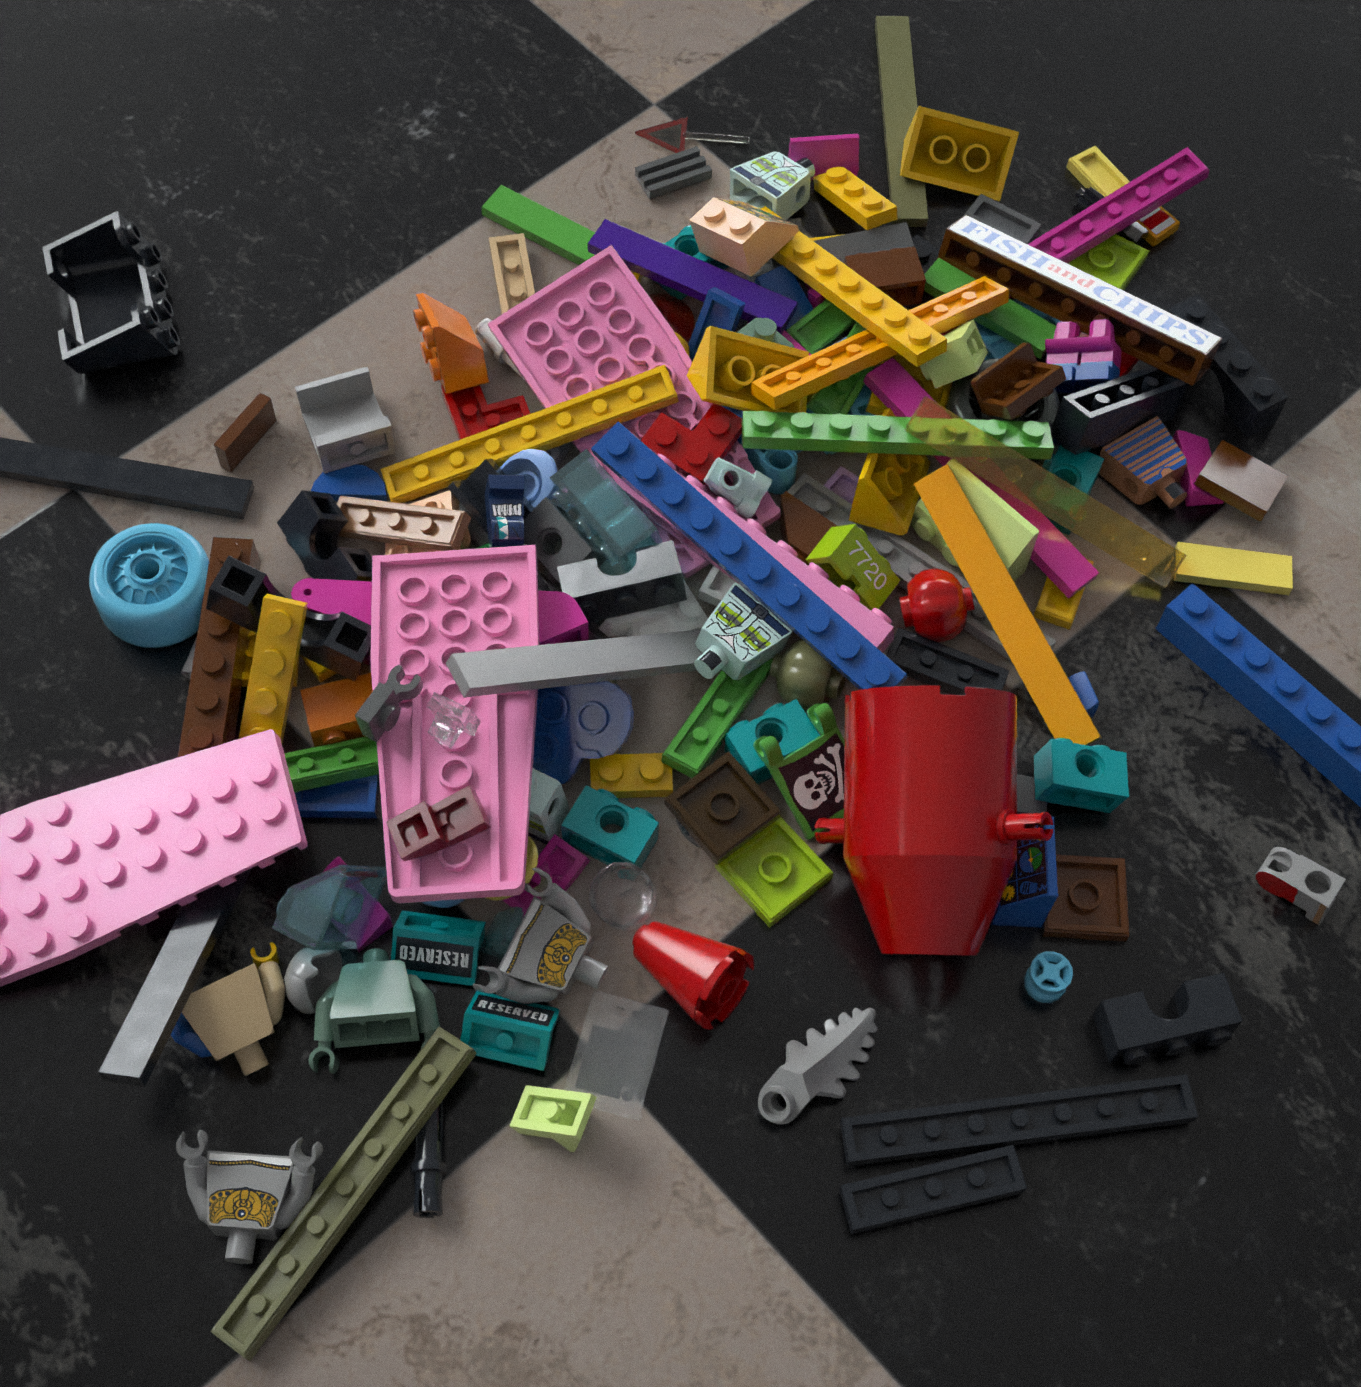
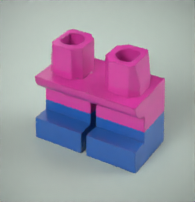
[1045,319,1121,394]

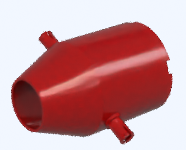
[815,685,1053,956]

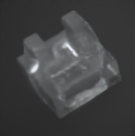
[426,692,481,749]

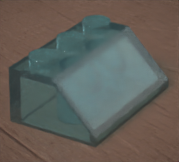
[550,449,662,573]

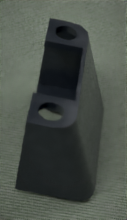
[42,211,180,374]

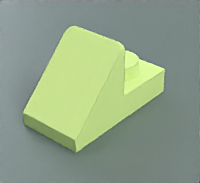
[510,1085,597,1152]

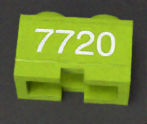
[806,524,900,610]

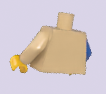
[171,942,286,1076]

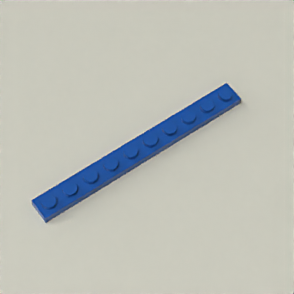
[591,421,907,690]

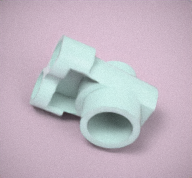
[704,457,772,519]

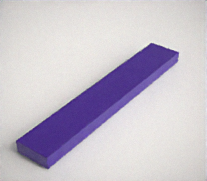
[588,219,798,335]

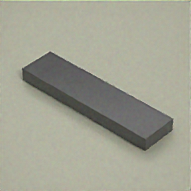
[769,222,914,283]

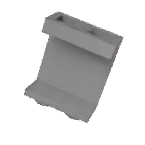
[295,367,397,473]

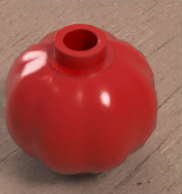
[899,568,975,643]

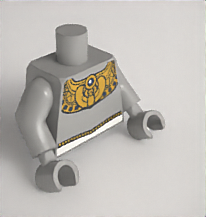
[473,867,608,1004]
[176,1130,323,1264]

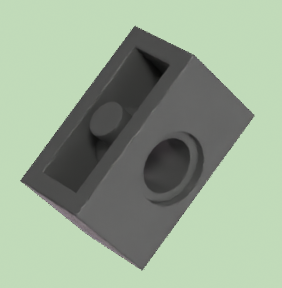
[524,497,608,588]

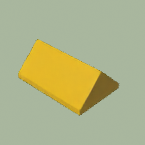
[900,106,1019,201]
[686,326,809,413]
[848,408,931,536]

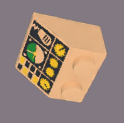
[689,197,799,277]

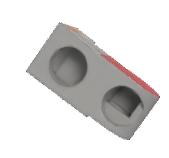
[1256,847,1346,926]

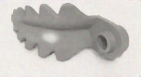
[758,1008,878,1124]

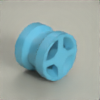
[1024,951,1073,1003]

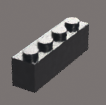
[1052,366,1188,455]

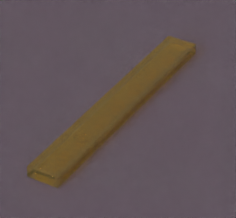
[904,396,1187,588]

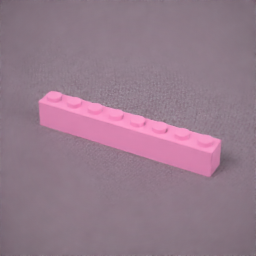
[616,454,894,653]

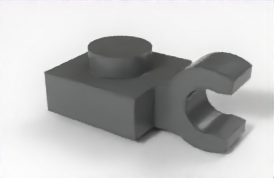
[355,665,423,742]

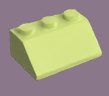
[911,458,1039,581]

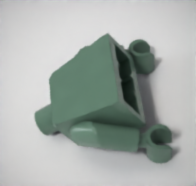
[308,948,440,1074]

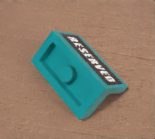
[391,911,486,986]
[460,991,560,1071]

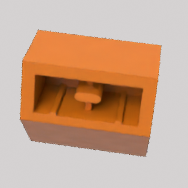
[413,293,489,394]

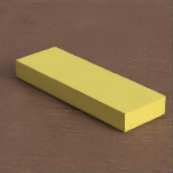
[1174,542,1293,595]

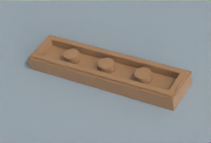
[337,496,471,551]

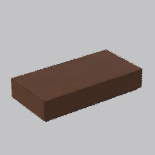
[214,393,277,472]

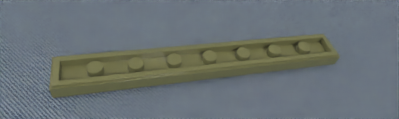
[875,16,928,227]
[210,1026,477,1361]

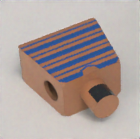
[1099,416,1188,509]

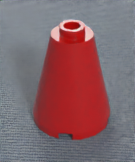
[632,921,754,1030]

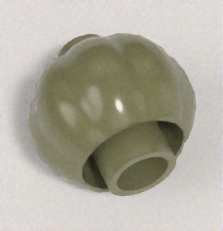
[770,639,846,712]

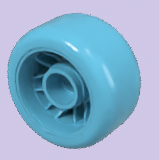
[89,523,209,648]

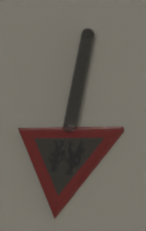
[635,116,750,153]

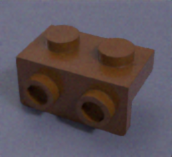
[971,342,1066,420]

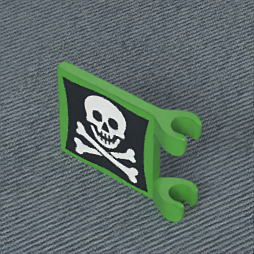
[753,703,845,839]

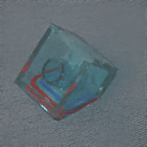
[272,865,387,950]

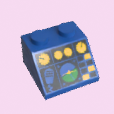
[991,817,1058,928]

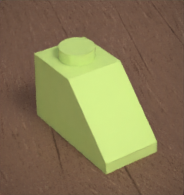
[920,319,988,389]

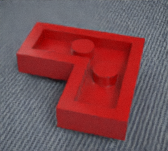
[441,385,531,440]
[640,403,742,485]

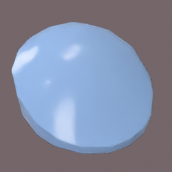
[500,449,558,508]

